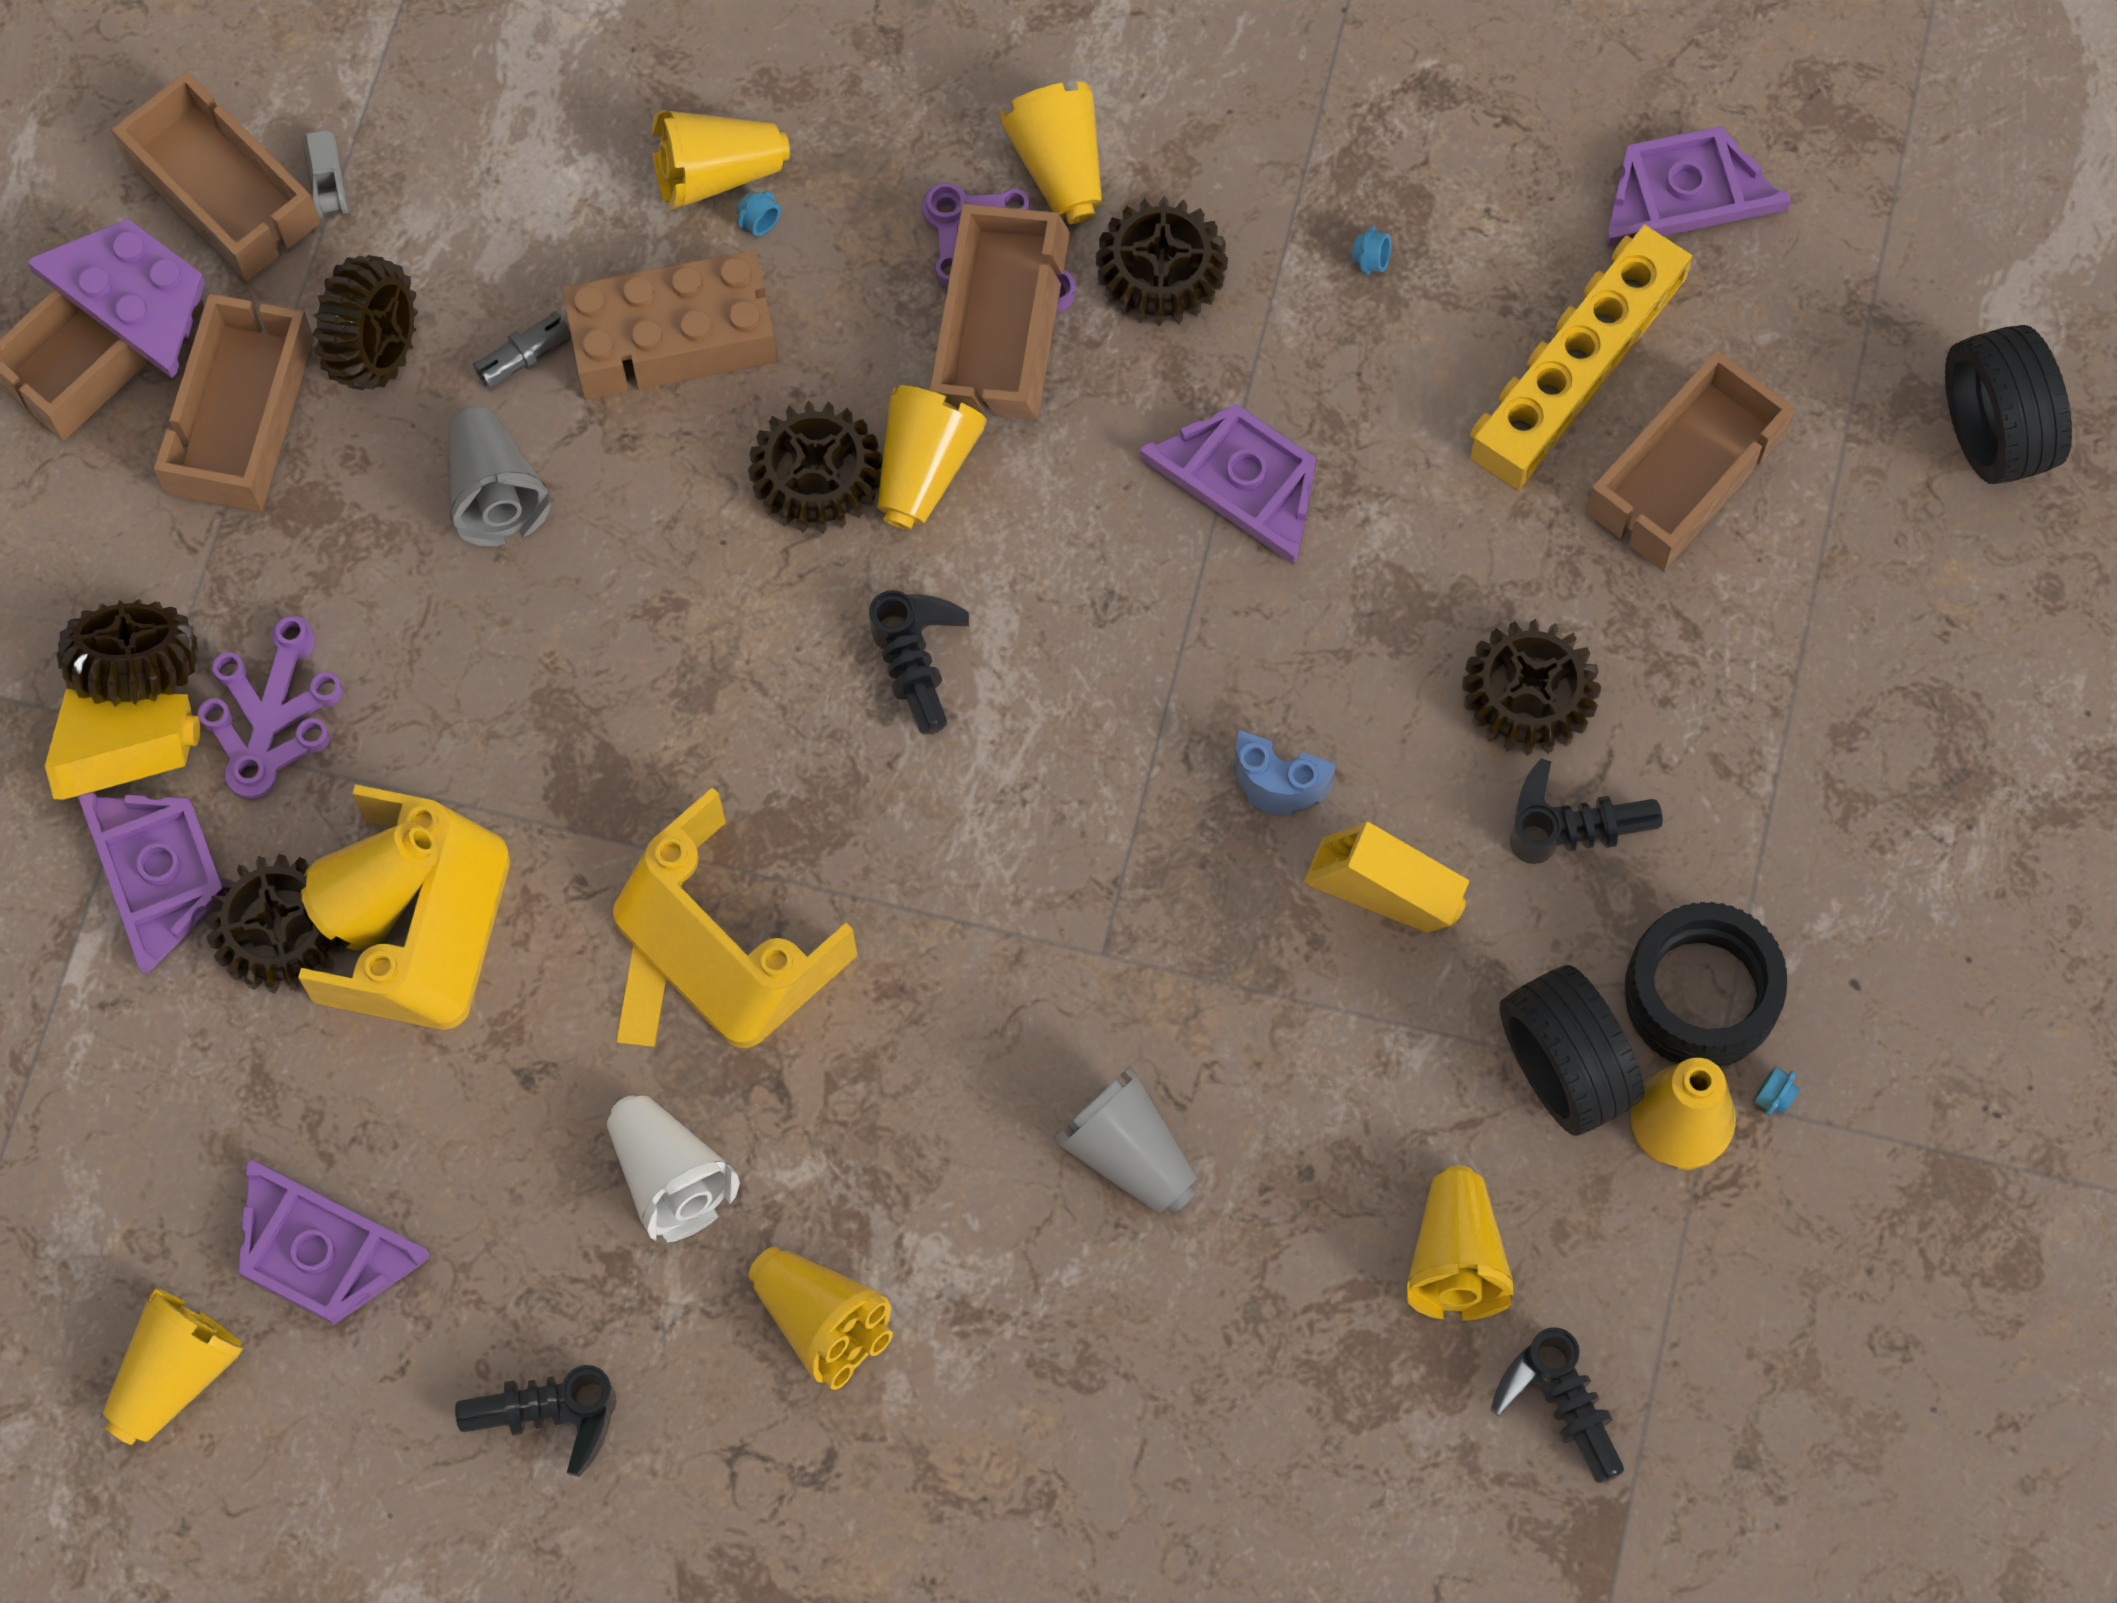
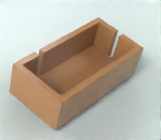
[111,70,321,283]
[930,204,1070,420]
[562,249,778,400]
[0,289,204,442]
[154,293,314,513]
[1585,350,1796,572]

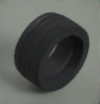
[1945,325,2072,484]
[1625,902,1787,1067]
[1499,965,1645,1136]

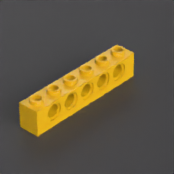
[1470,224,1693,491]

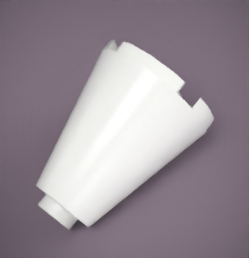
[607,1095,740,1242]

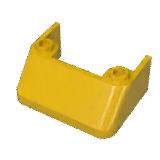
[298,784,511,1030]
[613,787,858,1048]

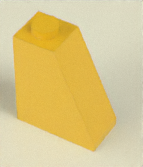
[45,688,200,800]
[1303,821,1470,933]

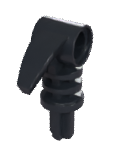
[869,590,969,735]
[1510,758,1663,864]
[1491,1327,1624,1484]
[455,1365,616,1477]

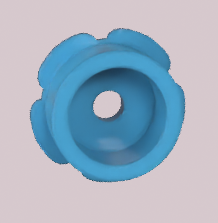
[737,190,781,236]
[1352,226,1391,275]
[1753,1066,1800,1115]

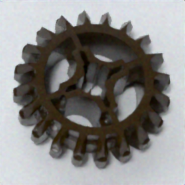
[1096,196,1228,327]
[312,255,418,390]
[748,400,883,534]
[57,599,198,707]
[1462,619,1601,756]
[206,853,344,994]

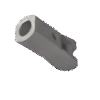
[303,130,349,219]

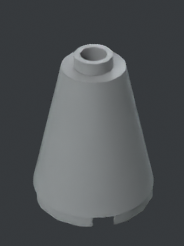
[449,407,551,546]
[1053,1066,1197,1215]

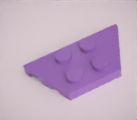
[1606,126,1791,247]
[27,219,205,378]
[1140,404,1317,565]
[78,792,226,974]
[238,1159,430,1325]

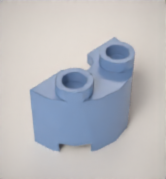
[1234,730,1336,816]

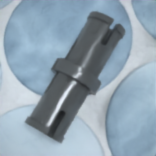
[473,311,572,391]

